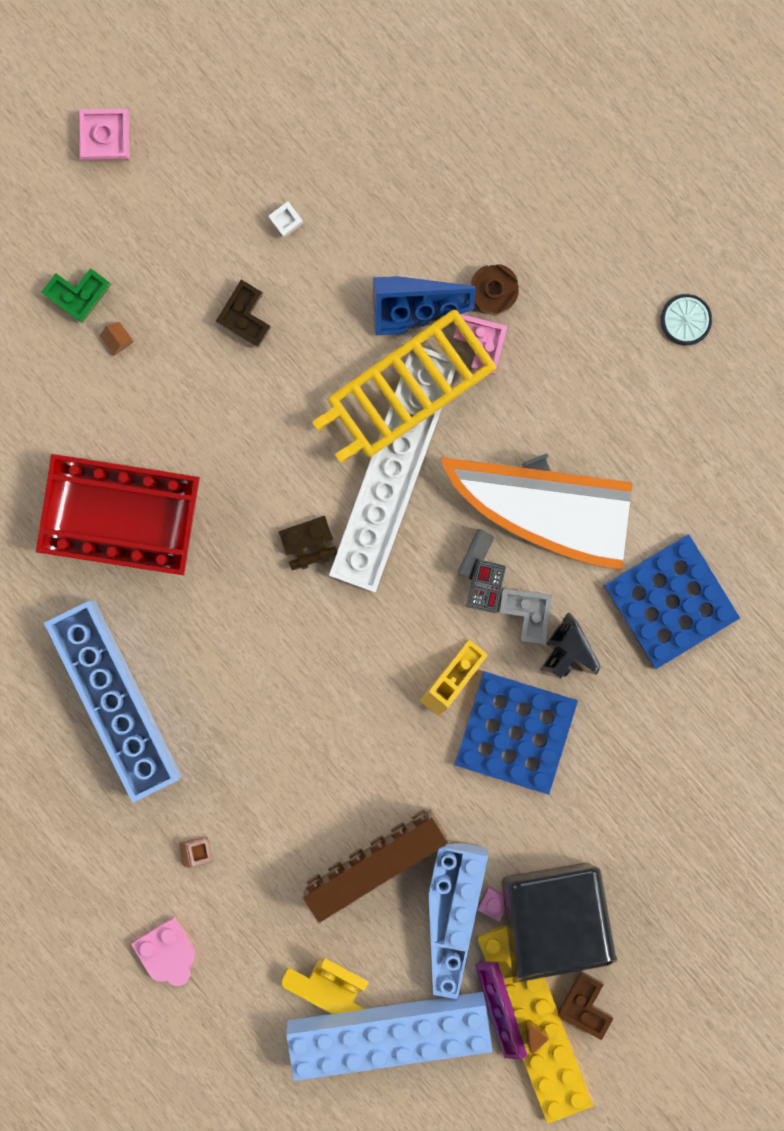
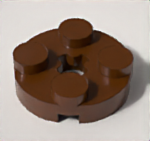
[470,264,519,315]

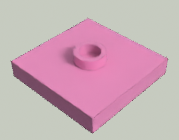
[79,109,130,161]

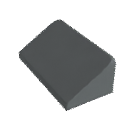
[458,529,494,580]

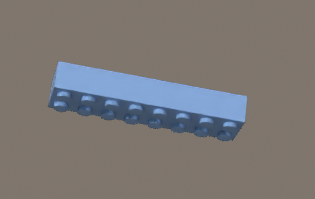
[44,600,182,803]
[286,992,492,1081]

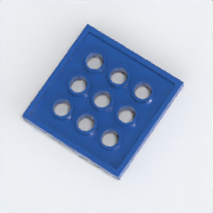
[604,534,740,669]
[454,671,578,795]

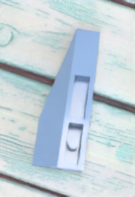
[429,843,488,1000]

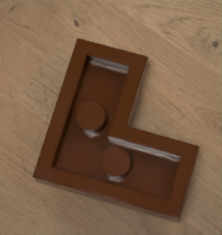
[558,971,614,1040]

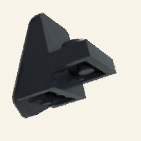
[540,612,600,679]

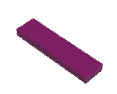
[475,961,528,1060]

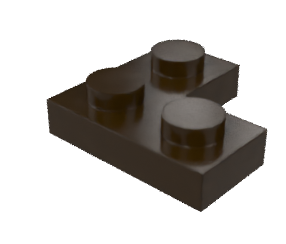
[216,279,271,348]

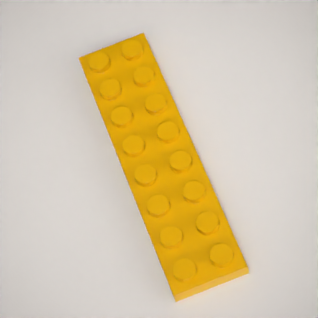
[477,924,594,1124]

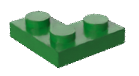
[41,268,112,324]

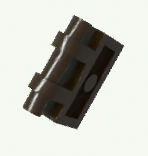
[278,516,337,571]

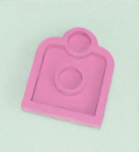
[131,916,196,986]

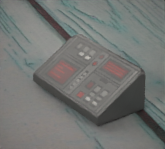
[466,559,506,613]

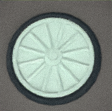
[661,294,712,346]

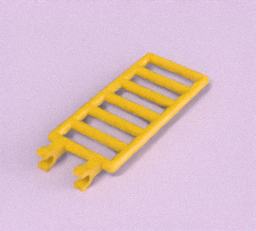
[312,310,496,464]

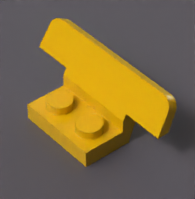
[282,958,368,1014]

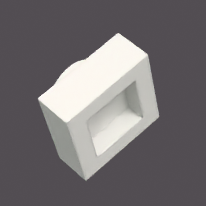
[268,202,303,238]

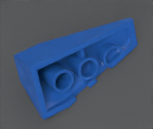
[373,276,475,336]

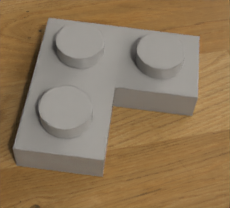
[499,588,552,644]

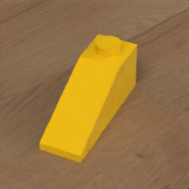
[419,639,488,716]

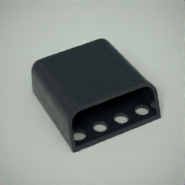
[502,863,618,983]

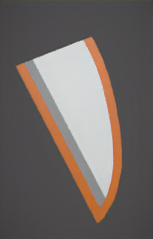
[441,457,632,570]

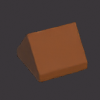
[99,322,134,356]
[526,1020,549,1053]

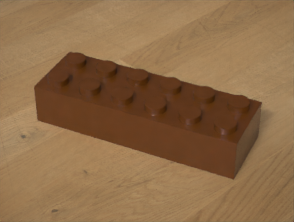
[303,809,448,923]

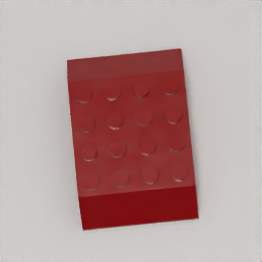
[36,454,200,576]

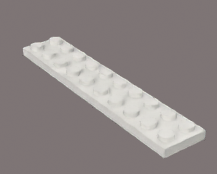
[329,348,456,592]

